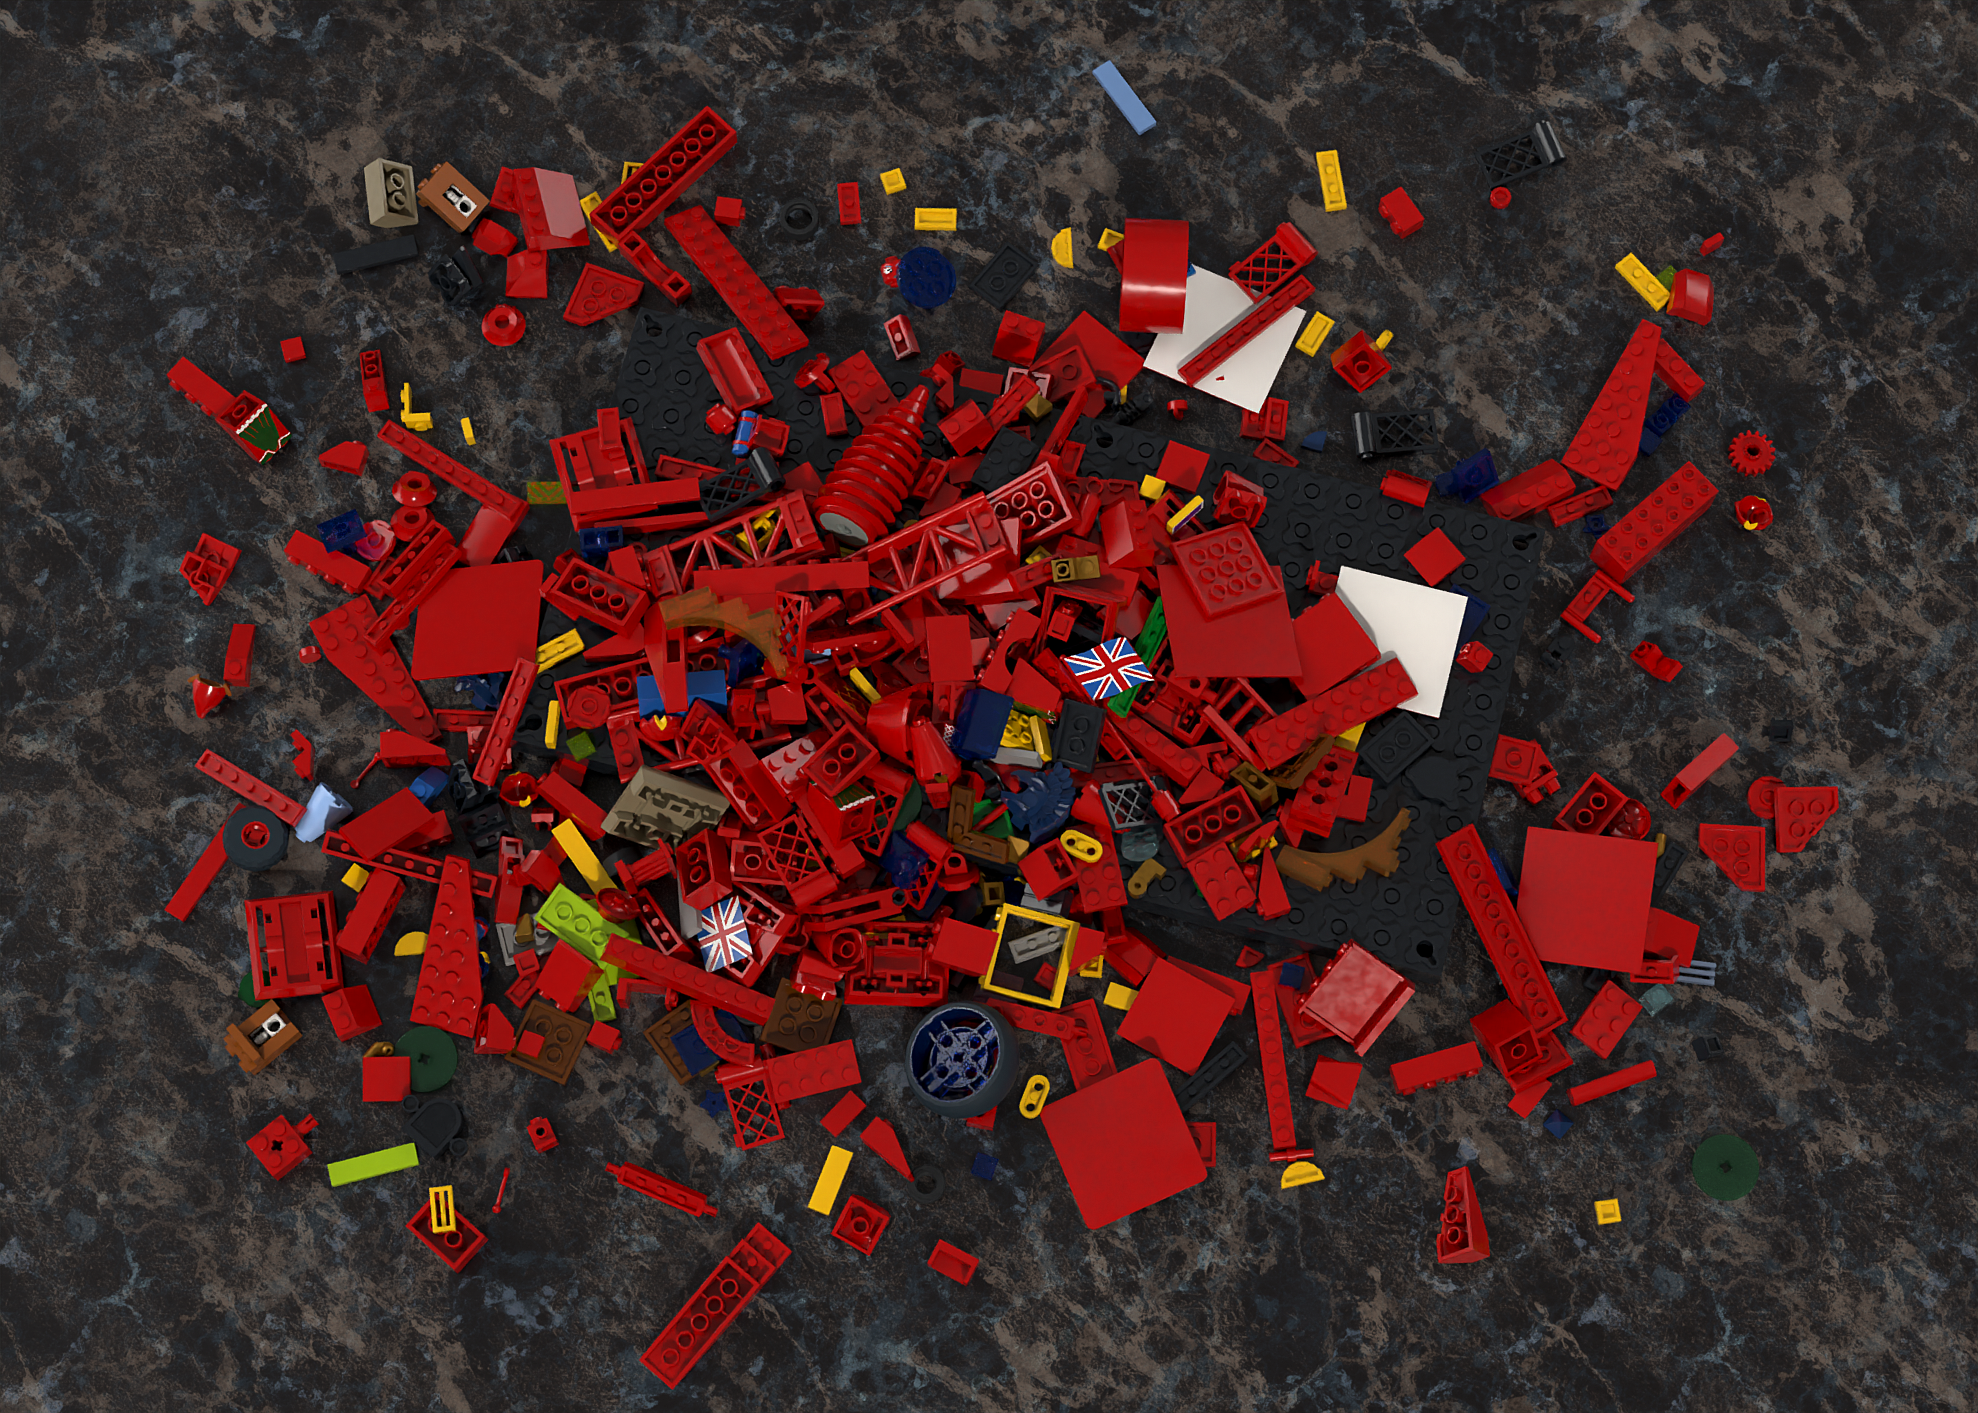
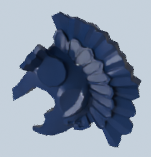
[454,671,513,711]
[1001,762,1077,844]

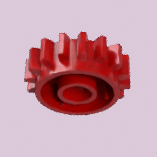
[1728,430,1775,477]

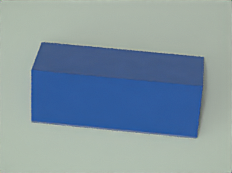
[637,669,728,720]

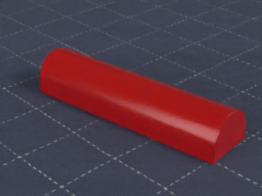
[1566,1060,1657,1106]

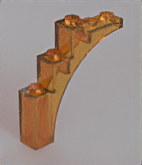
[658,586,789,679]
[1275,807,1411,892]

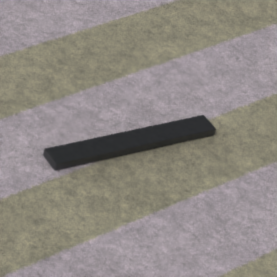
[1583,841,1689,994]

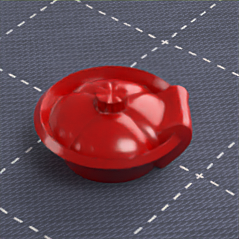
[482,304,526,346]
[392,470,437,507]
[390,505,435,542]
[1607,798,1651,839]
[595,888,641,924]

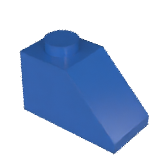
[409,765,449,809]

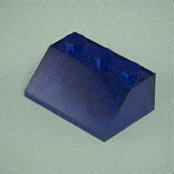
[949,689,1014,760]

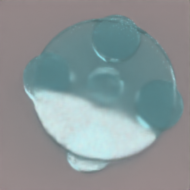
[1121,829,1160,861]

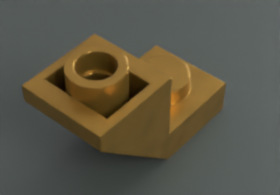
[1051,555,1101,582]

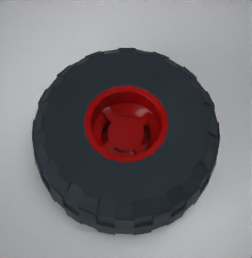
[223,805,289,872]

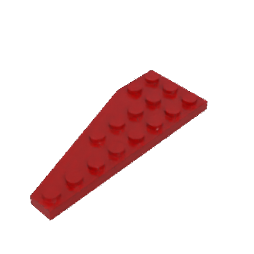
[1560,319,1662,493]
[309,593,443,743]
[410,854,484,1038]

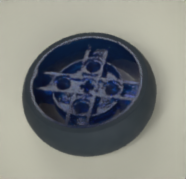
[905,1001,1020,1119]

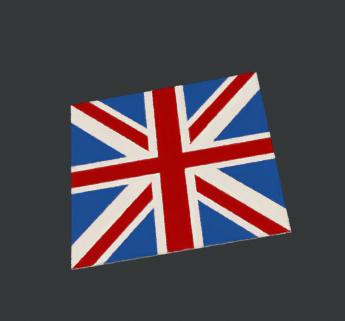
[697,895,752,972]

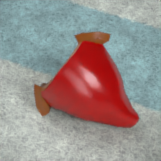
[187,674,232,719]

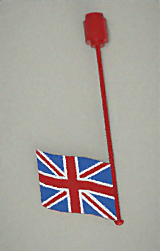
[1059,637,1182,823]

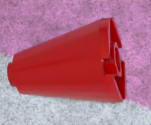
[909,716,958,780]
[1071,779,1133,834]
[812,927,867,971]

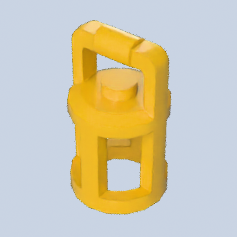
[735,508,786,558]

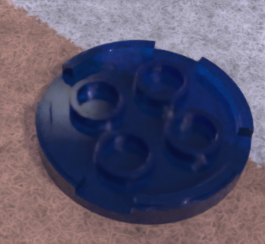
[896,247,956,309]

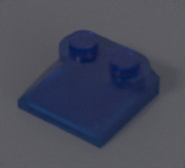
[878,830,930,890]

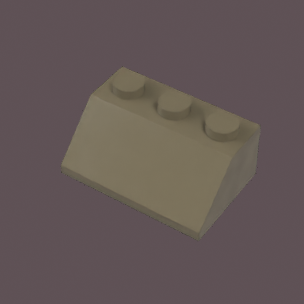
[364,158,419,228]

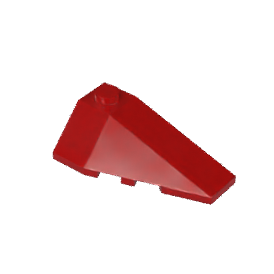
[1436,1166,1490,1263]

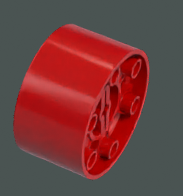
[1119,218,1189,334]

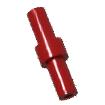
[1269,1148,1314,1162]

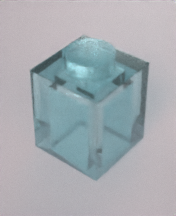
[1639,983,1674,1017]

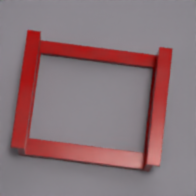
[1032,582,1128,675]

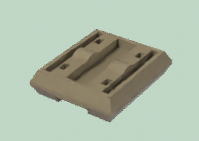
[601,764,730,856]

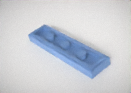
[1093,60,1156,135]

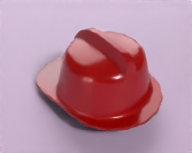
[871,661,910,697]

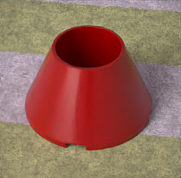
[867,682,933,769]

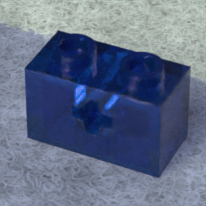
[579,525,625,558]

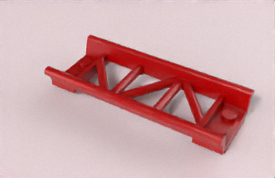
[643,489,826,610]
[840,491,1010,626]
[606,673,792,784]

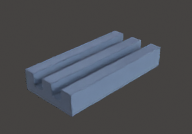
[1676,960,1716,986]

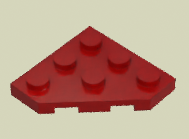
[563,262,645,326]
[1774,786,1839,853]
[1698,823,1765,892]

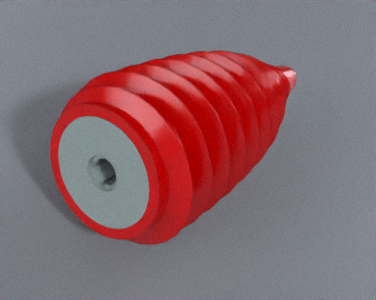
[812,385,929,548]

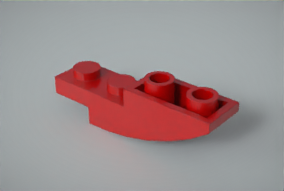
[494,836,525,925]

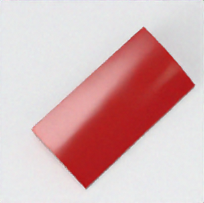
[696,327,774,417]
[456,494,530,567]

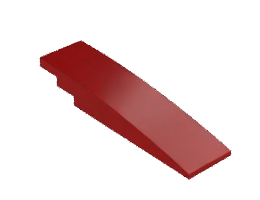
[639,1222,793,1390]

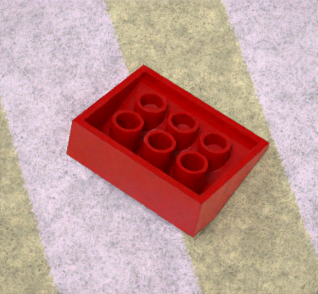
[512,167,590,251]
[986,461,1082,556]

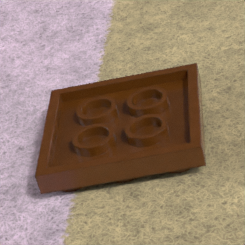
[759,977,843,1053]
[505,999,593,1086]

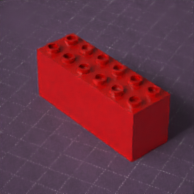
[1589,461,1719,585]

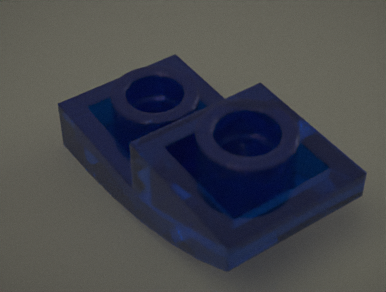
[1644,393,1691,437]

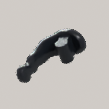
[1095,376,1121,410]
[971,759,1007,804]

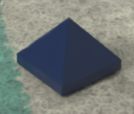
[1543,1109,1574,1140]

